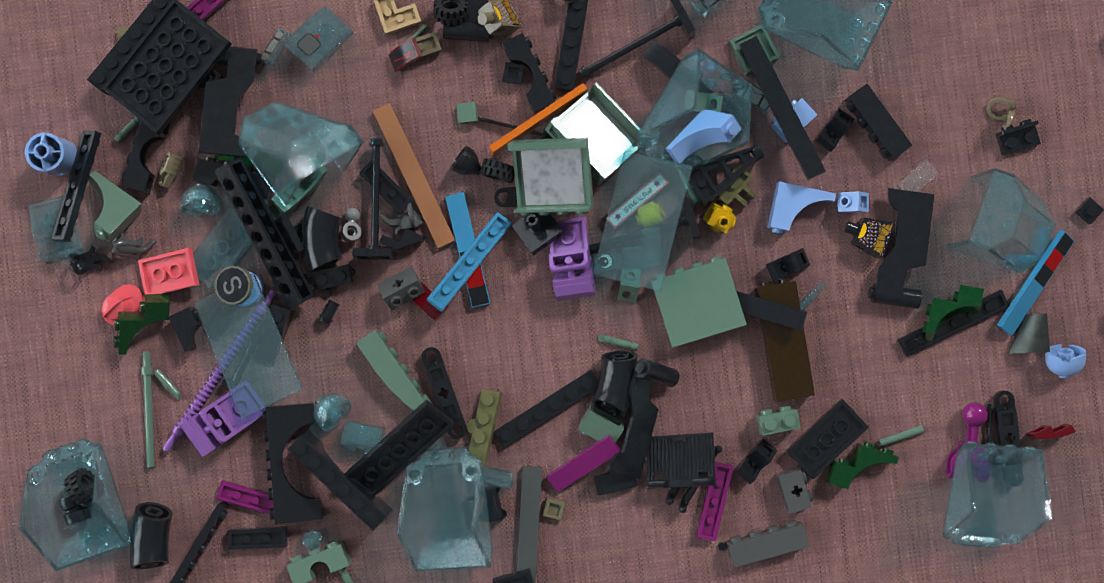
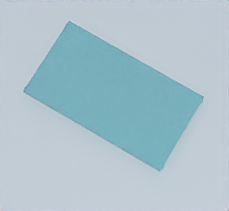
[593,151,693,291]
[194,273,303,419]

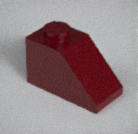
[412,282,449,321]

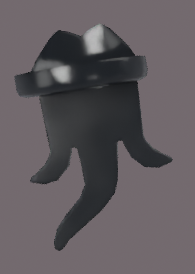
[69,245,114,276]

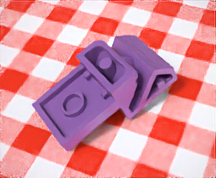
[549,217,596,301]
[180,380,266,457]

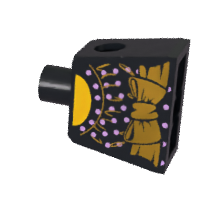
[844,218,895,259]

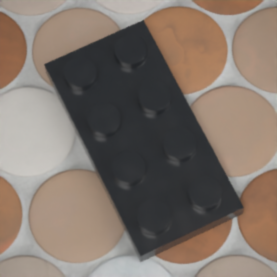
[786,399,869,479]

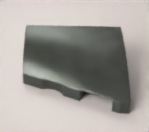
[1009,313,1050,354]

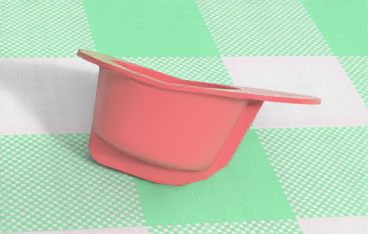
[101,284,143,325]

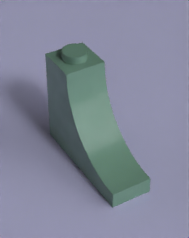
[89,170,141,243]

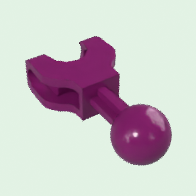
[946,402,991,483]

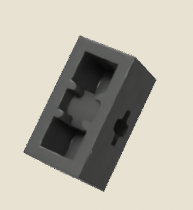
[378,266,425,311]
[775,468,813,514]

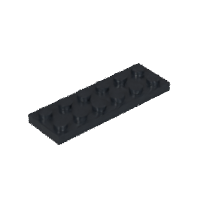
[345,400,454,496]

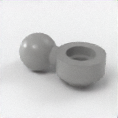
[340,208,361,242]

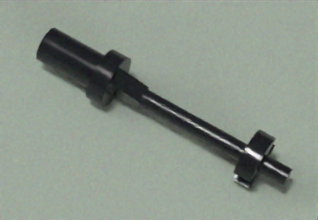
[984,404,996,462]

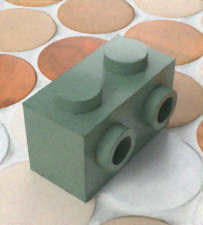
[578,404,624,443]
[755,405,801,436]

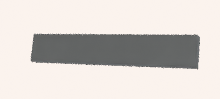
[517,466,542,583]

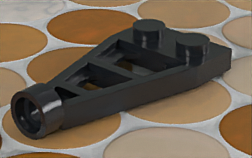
[684,144,764,206]

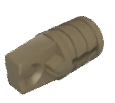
[157,152,183,188]

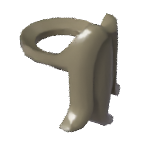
[987,97,1016,127]

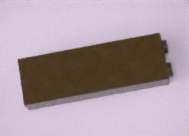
[755,278,815,402]

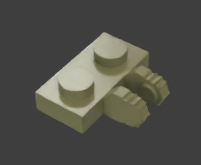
[718,165,756,208]

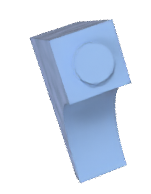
[666,109,741,164]
[767,182,836,234]

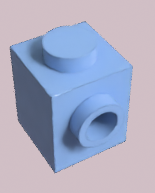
[837,191,869,213]

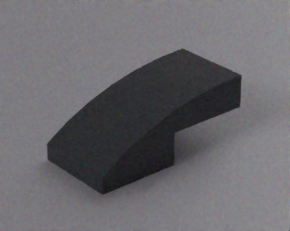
[594,472,638,495]

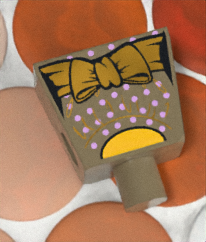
[478,0,522,36]

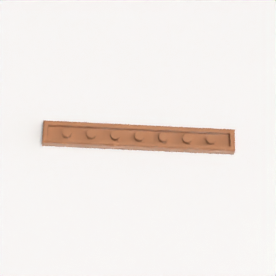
[373,103,456,249]

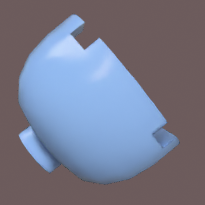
[1045,344,1086,379]

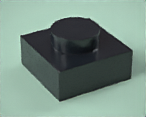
[502,62,525,85]
[1074,197,1104,225]

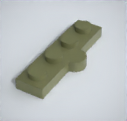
[466,389,502,469]

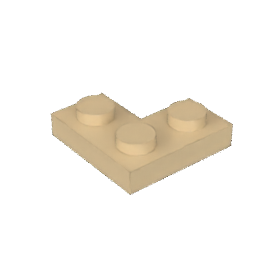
[374,0,422,35]

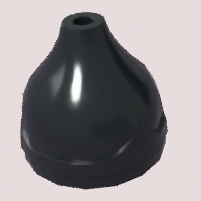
[451,145,481,175]

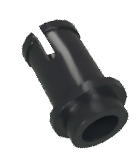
[319,299,340,325]

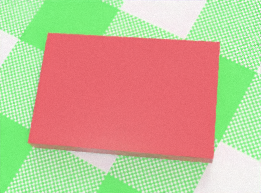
[138,248,200,294]

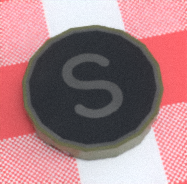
[215,266,253,305]

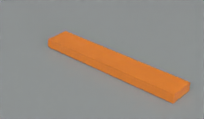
[489,83,587,157]

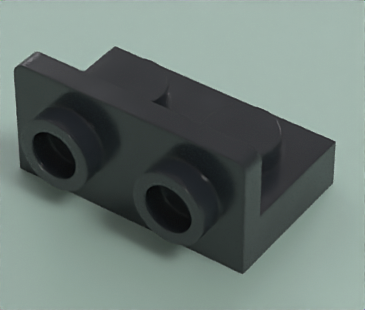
[995,119,1041,155]

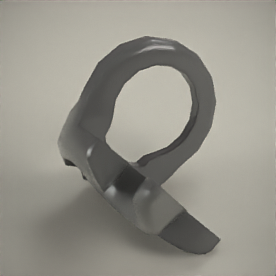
[379,203,423,235]
[112,232,156,262]

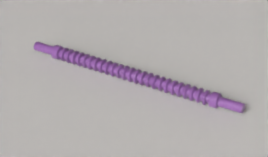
[163,289,277,452]

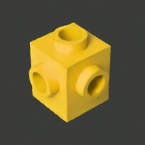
[703,202,737,234]

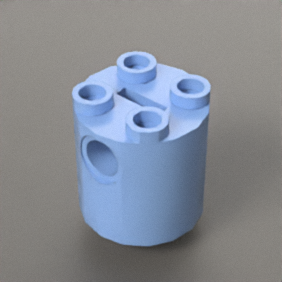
[25,132,77,176]

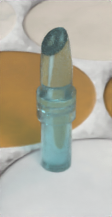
[800,281,825,310]

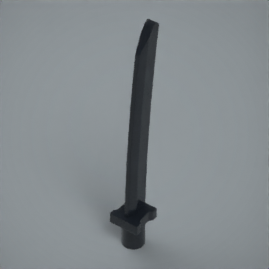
[478,117,553,139]

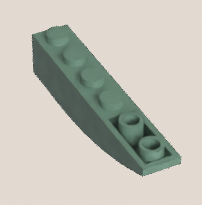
[356,330,432,411]

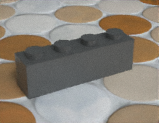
[726,520,810,568]

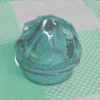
[302,530,322,550]

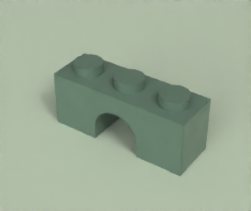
[286,540,352,583]

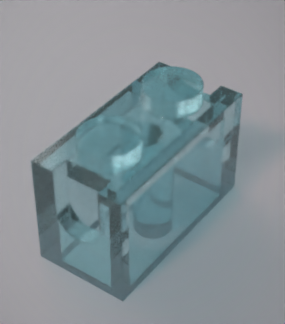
[340,420,386,453]

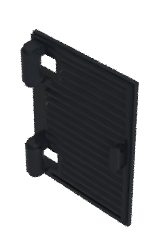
[647,432,716,489]

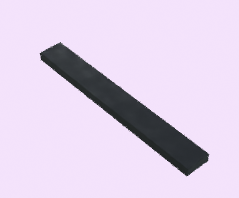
[739,36,826,181]

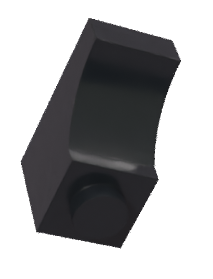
[168,307,202,352]

